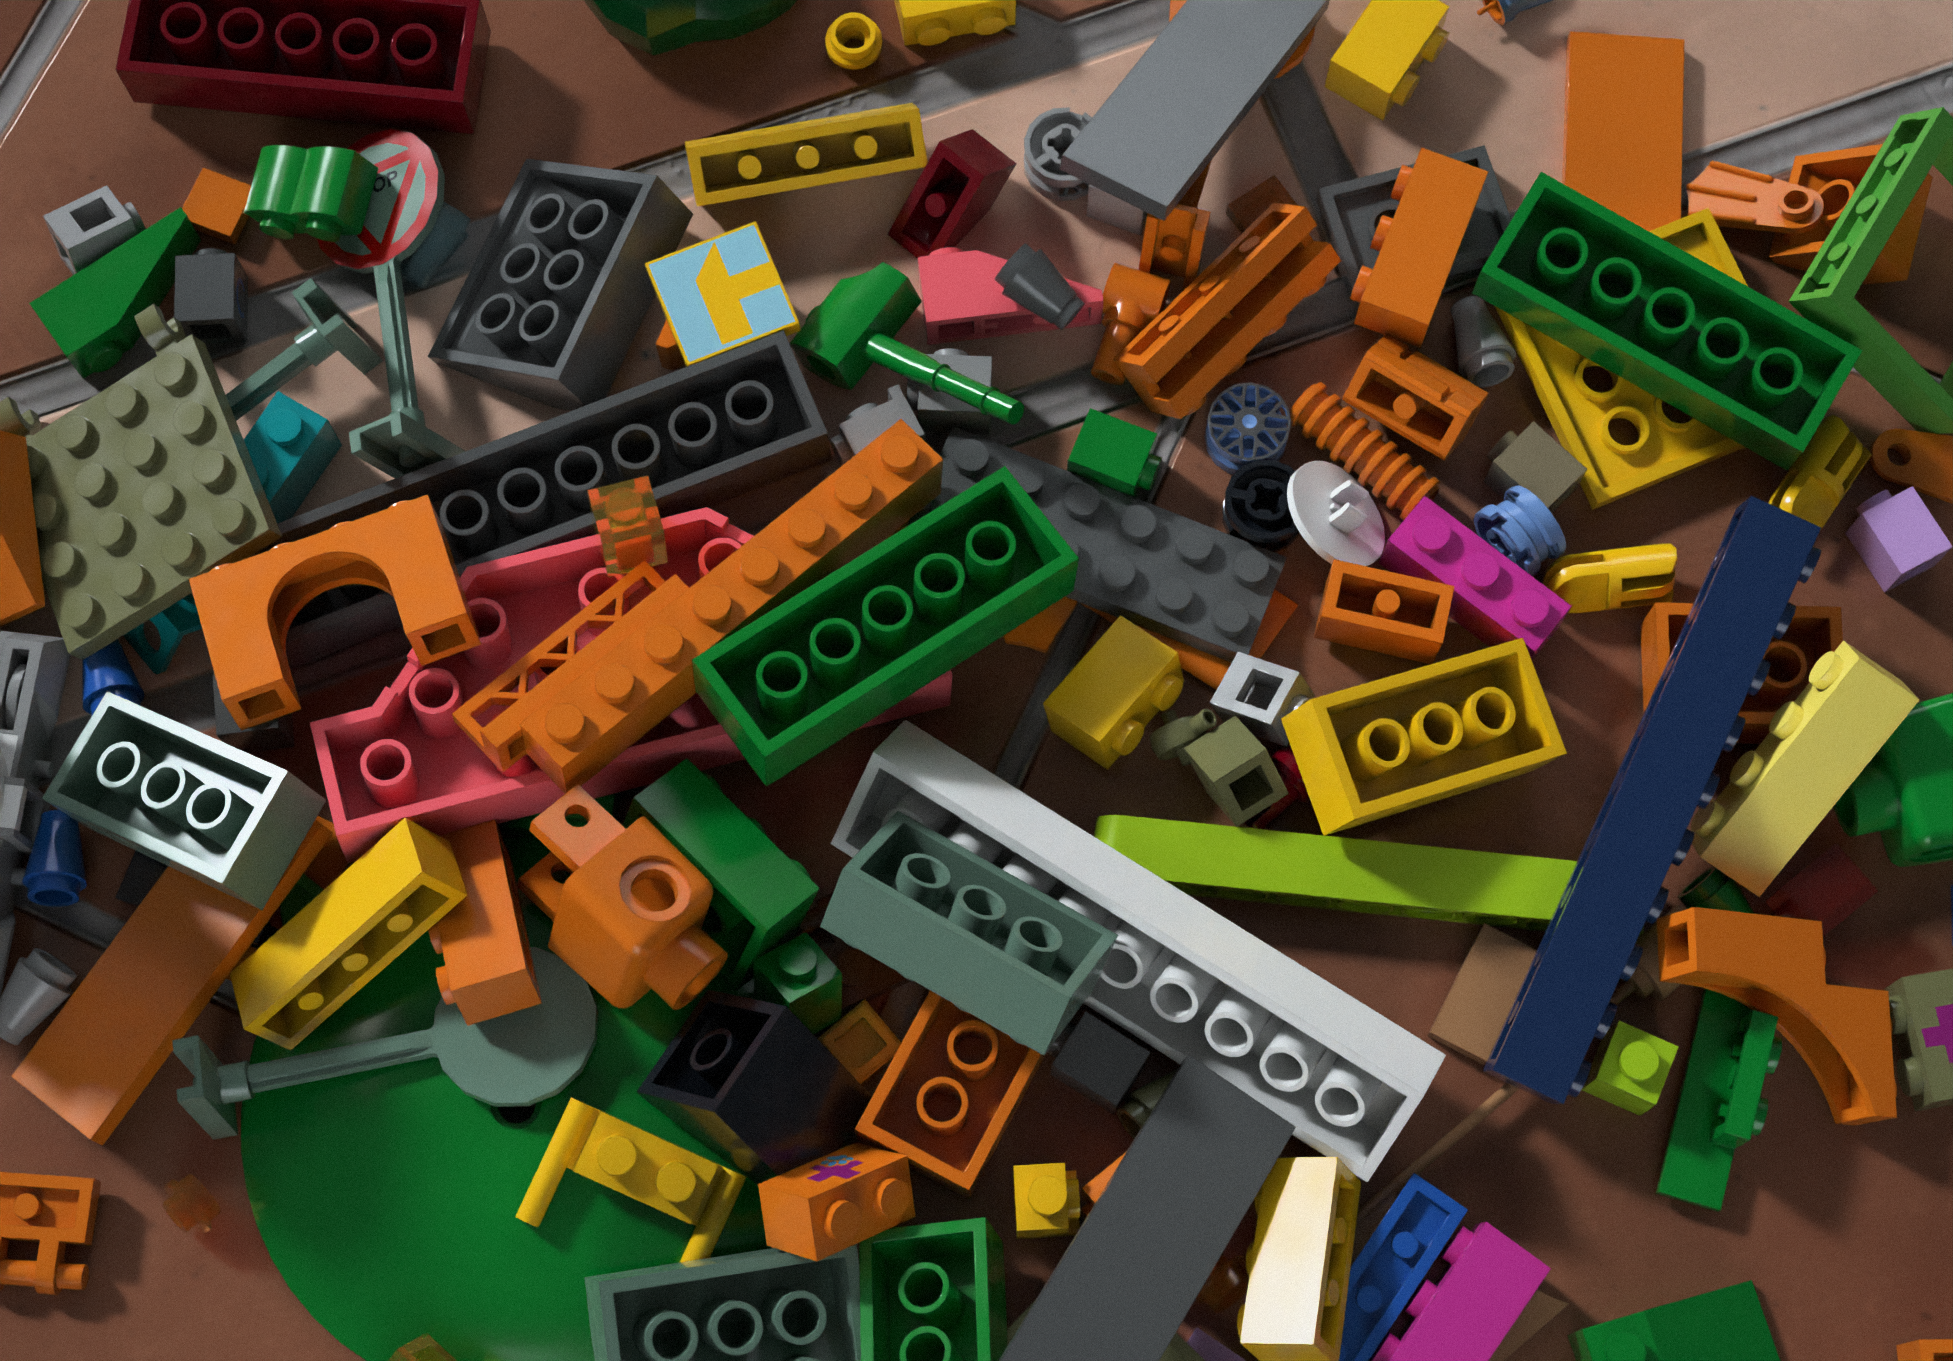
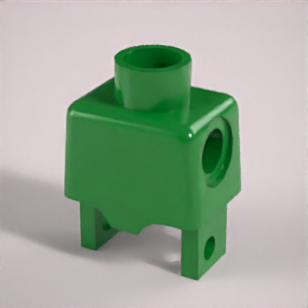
[1833,693,1953,867]

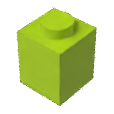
[1582,1021,1679,1116]

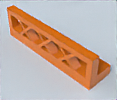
[452,560,689,772]

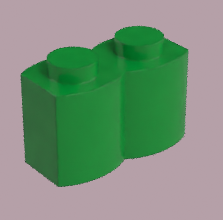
[244,145,379,242]

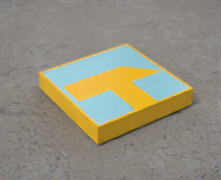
[645,221,801,367]

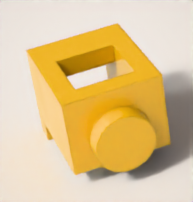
[1013,1163,1080,1239]

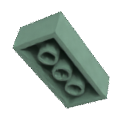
[42,691,326,910]
[820,811,1118,1055]

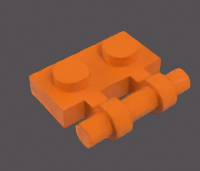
[0,1172,101,1295]

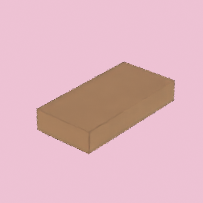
[1427,923,1537,1065]

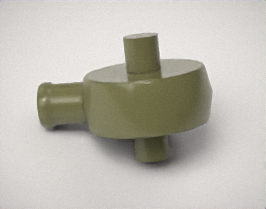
[1149,709,1217,766]

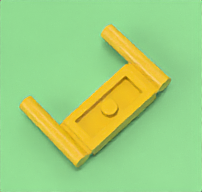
[515,1097,747,1263]

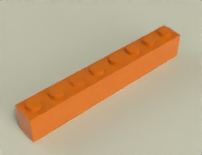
[520,419,943,794]

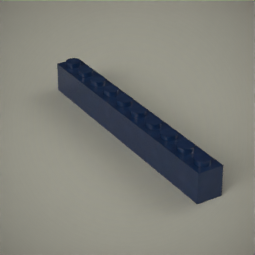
[1483,496,1821,1104]

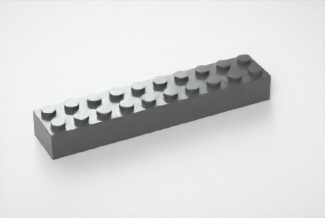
[250,330,832,670]

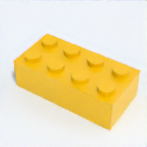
[1281,638,1567,836]

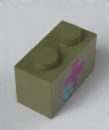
[1884,969,1953,1111]

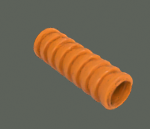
[1289,382,1441,520]

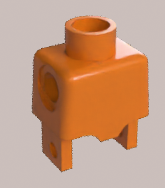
[517,784,728,1010]

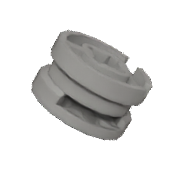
[1024,107,1092,201]

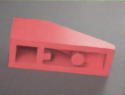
[918,247,1103,345]

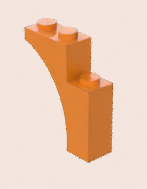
[1657,907,1897,1126]

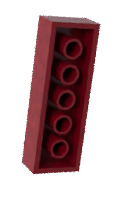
[115,0,491,134]

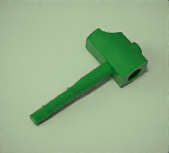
[789,262,1024,425]

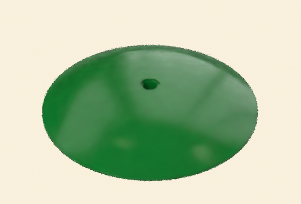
[241,836,772,1361]

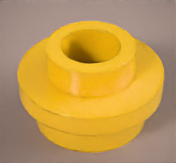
[825,12,882,70]

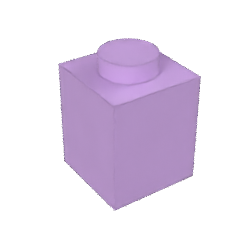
[1845,486,1953,593]

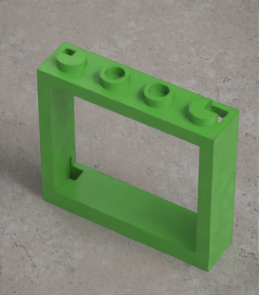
[1788,107,1953,434]

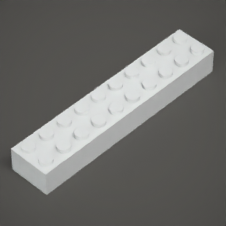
[831,720,1446,1182]

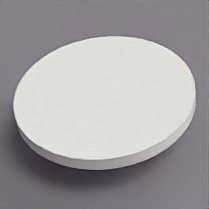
[1287,461,1385,567]

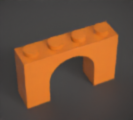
[189,494,482,731]

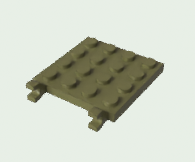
[0,304,282,660]

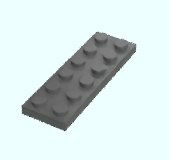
[908,426,1287,663]

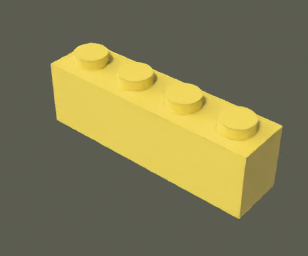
[1691,640,1920,897]

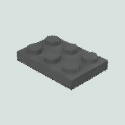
[1316,145,1511,302]

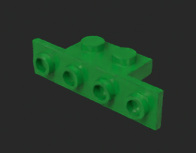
[1656,988,1782,1212]

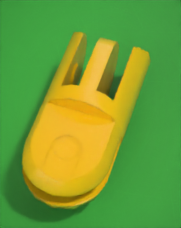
[1769,415,1872,530]
[1542,543,1677,613]

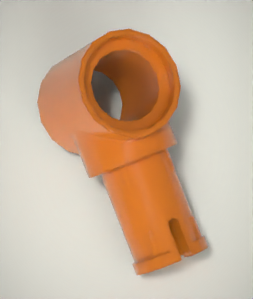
[1091,263,1171,385]

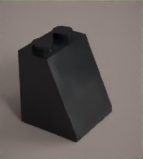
[637,989,872,1185]

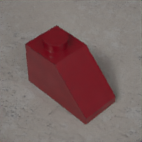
[887,129,1017,259]

